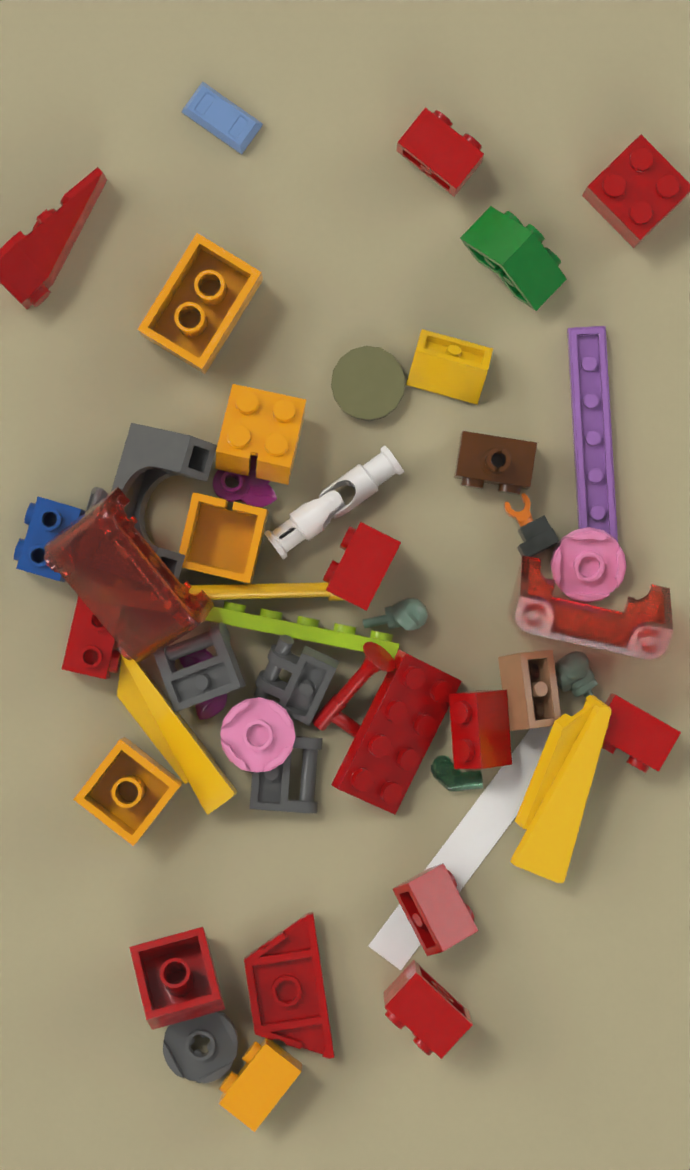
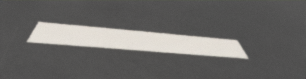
[368,726,552,970]

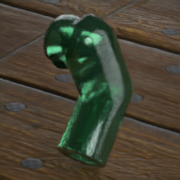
[431,755,483,792]

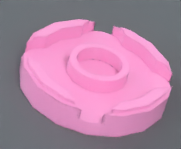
[550,527,626,603]
[220,697,296,773]

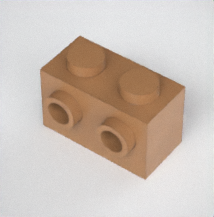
[498,650,561,731]

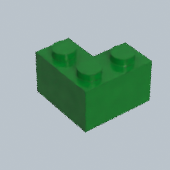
[460,206,567,311]

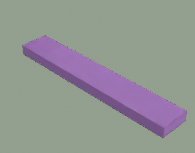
[567,326,618,542]

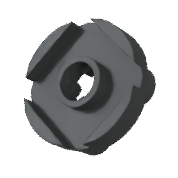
[163,1011,238,1083]

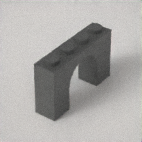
[89,423,217,592]

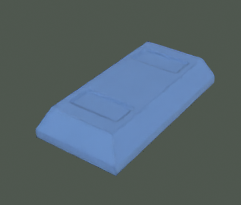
[181,81,263,155]

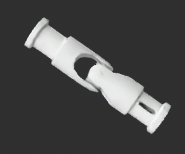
[264,445,404,559]

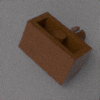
[454,431,537,495]

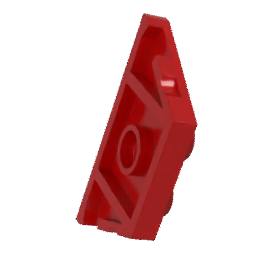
[244,912,335,1059]

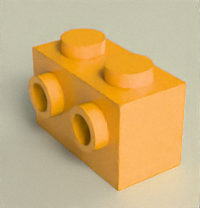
[219,1038,302,1132]

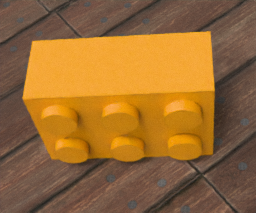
[137,233,263,374]

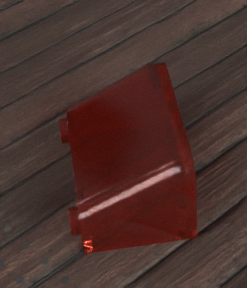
[44,487,214,663]
[509,555,673,660]

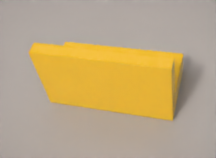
[406,329,493,405]

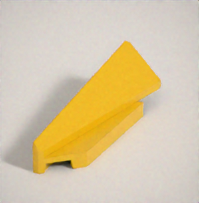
[117,648,238,815]
[510,695,612,883]

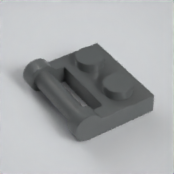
[154,622,246,712]
[250,736,323,813]

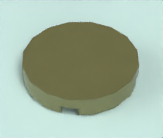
[331,346,405,421]

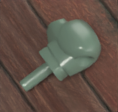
[363,598,428,631]
[555,651,598,698]

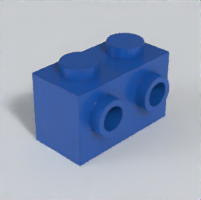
[14,496,85,582]

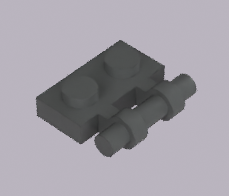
[254,635,339,726]

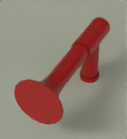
[312,642,395,738]

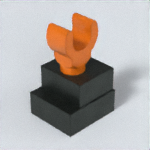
[504,493,559,561]

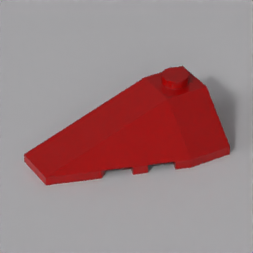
[0,167,107,309]

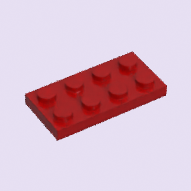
[331,650,462,815]

